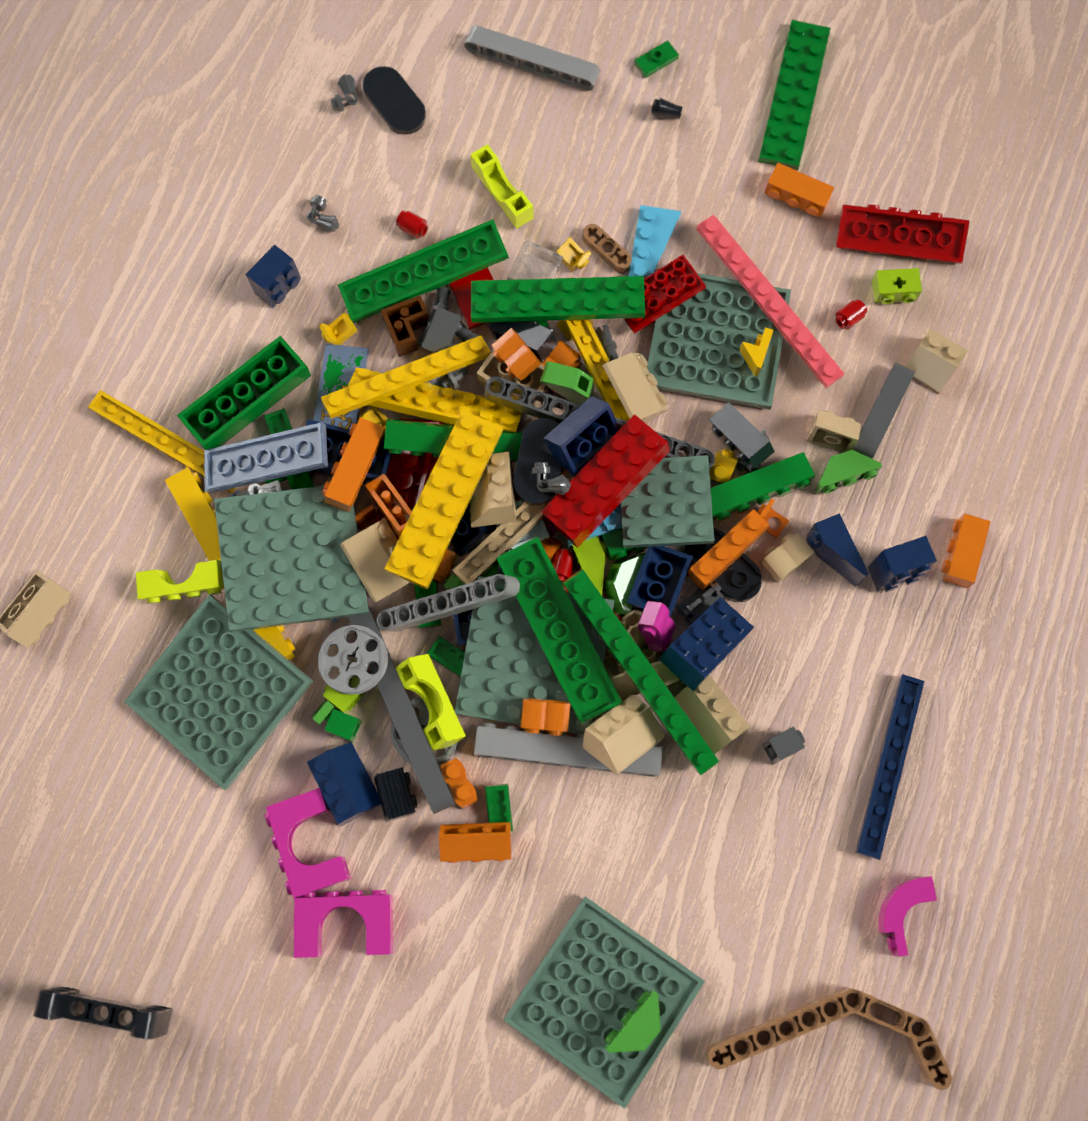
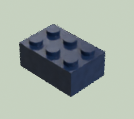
[867,536,937,592]

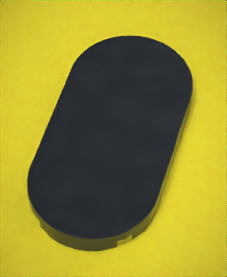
[363,66,426,134]
[513,418,562,505]
[685,527,762,602]

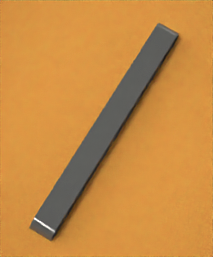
[484,377,715,469]
[348,606,455,814]

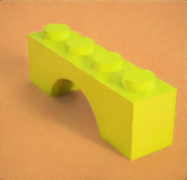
[470,144,534,229]
[136,560,224,604]
[395,654,466,751]

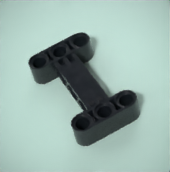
[33,987,173,1040]

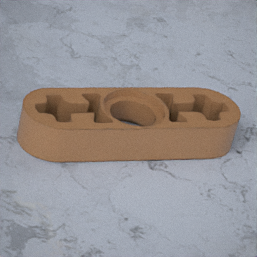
[583,224,632,273]

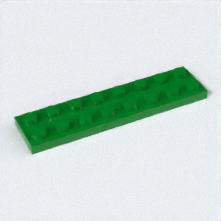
[758,20,831,170]
[338,219,509,323]
[471,276,645,323]
[496,537,622,724]

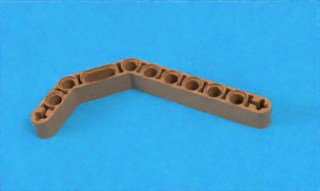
[705,987,952,1090]

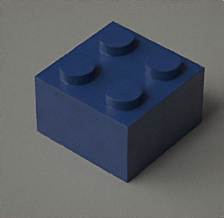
[245,244,301,308]

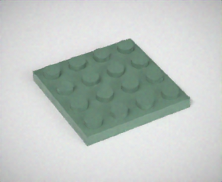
[621,456,714,548]

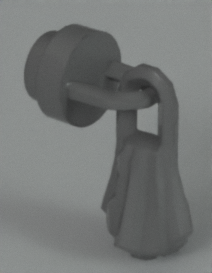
[331,74,358,112]
[307,195,339,232]
[532,462,571,495]

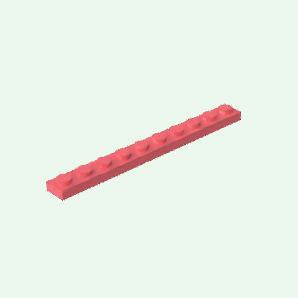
[696,214,845,388]

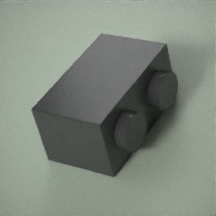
[418,305,462,353]
[762,726,805,765]

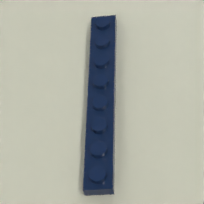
[855,674,925,860]

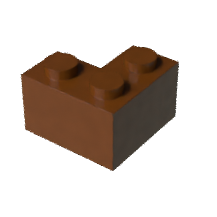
[381,295,429,357]

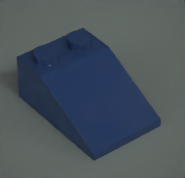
[806,513,869,587]

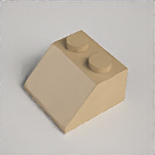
[905,328,968,394]
[807,410,861,452]

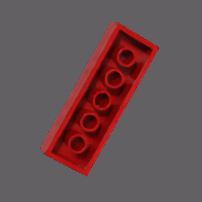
[541,414,670,548]

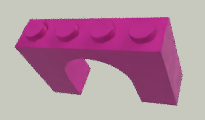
[265,788,351,899]
[294,890,393,958]

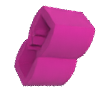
[638,601,676,652]

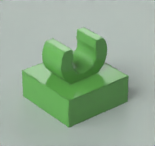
[310,699,335,724]

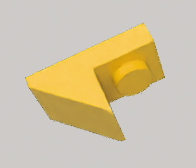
[740,327,773,376]

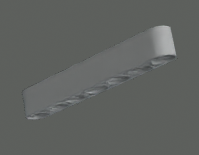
[464,25,600,91]
[376,574,520,631]

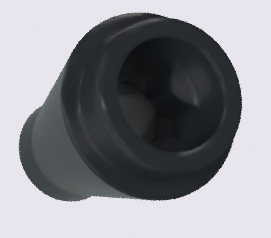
[651,97,682,119]

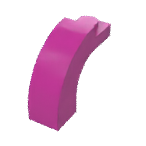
[878,876,937,957]

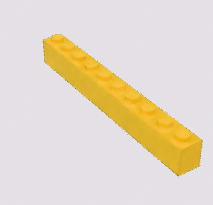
[165,467,296,661]

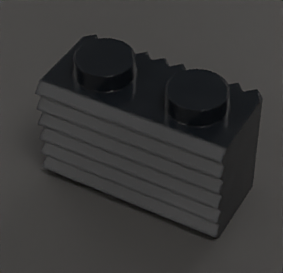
[374,767,418,823]

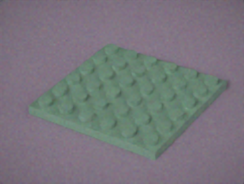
[647,273,791,410]
[214,486,369,632]
[455,577,615,734]
[124,595,313,790]
[503,896,705,1109]

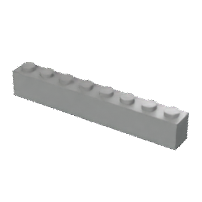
[474,723,662,777]

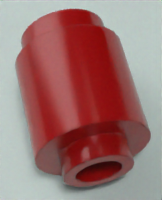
[396,210,428,239]
[835,299,868,330]
[552,549,575,583]

